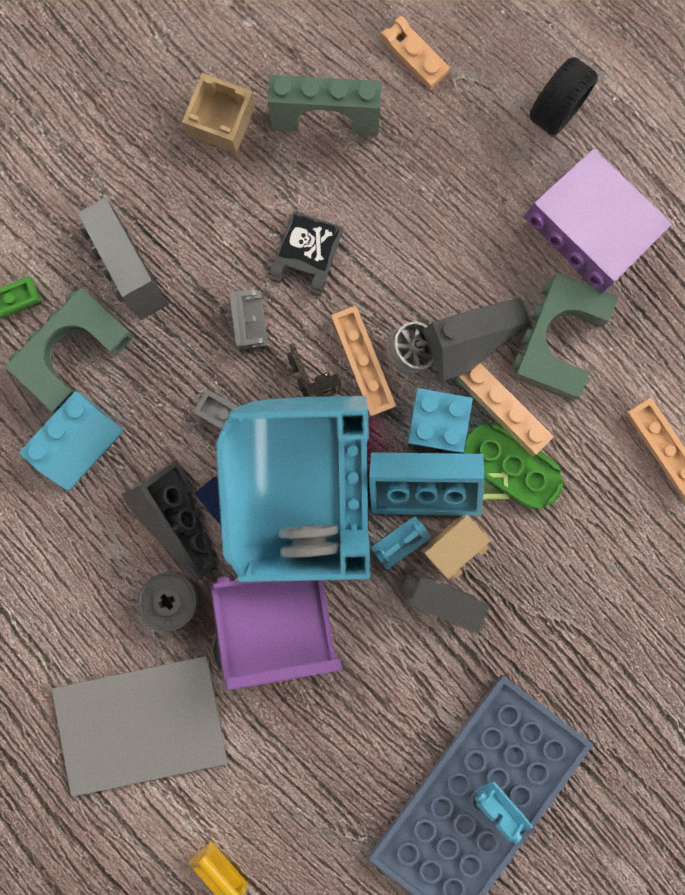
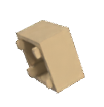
[182,73,256,154]
[420,515,490,579]

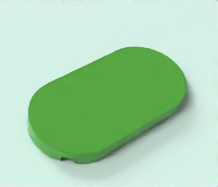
[462,423,563,509]

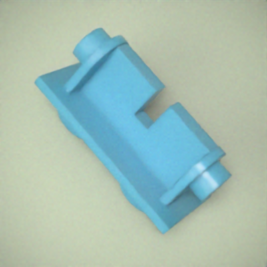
[371,516,431,570]
[475,782,533,844]

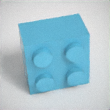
[406,388,473,454]

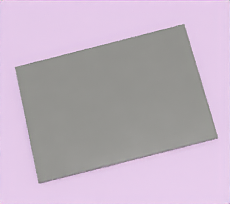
[52,655,228,797]

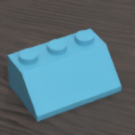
[19,391,124,491]

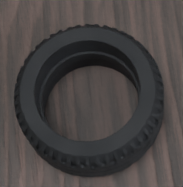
[529,57,598,135]

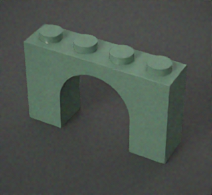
[267,75,382,136]
[512,272,619,401]
[5,287,135,413]

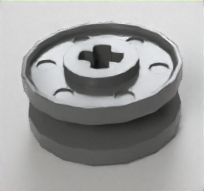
[138,572,200,632]

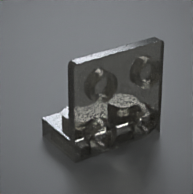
[286,343,342,397]

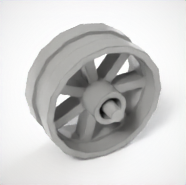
[386,321,434,374]

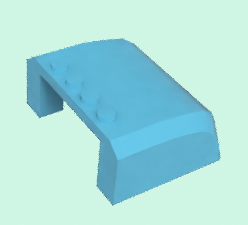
[216,396,370,582]

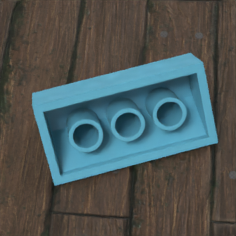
[369,452,484,516]

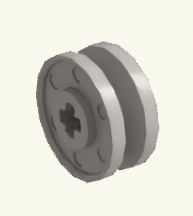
[279,525,340,557]

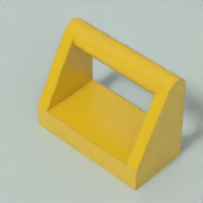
[188,841,248,895]

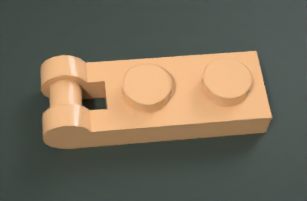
[380,16,450,90]

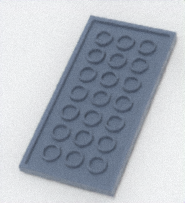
[368,674,594,895]

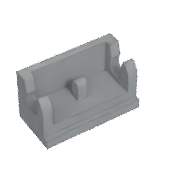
[229,290,269,351]

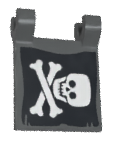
[269,211,344,296]

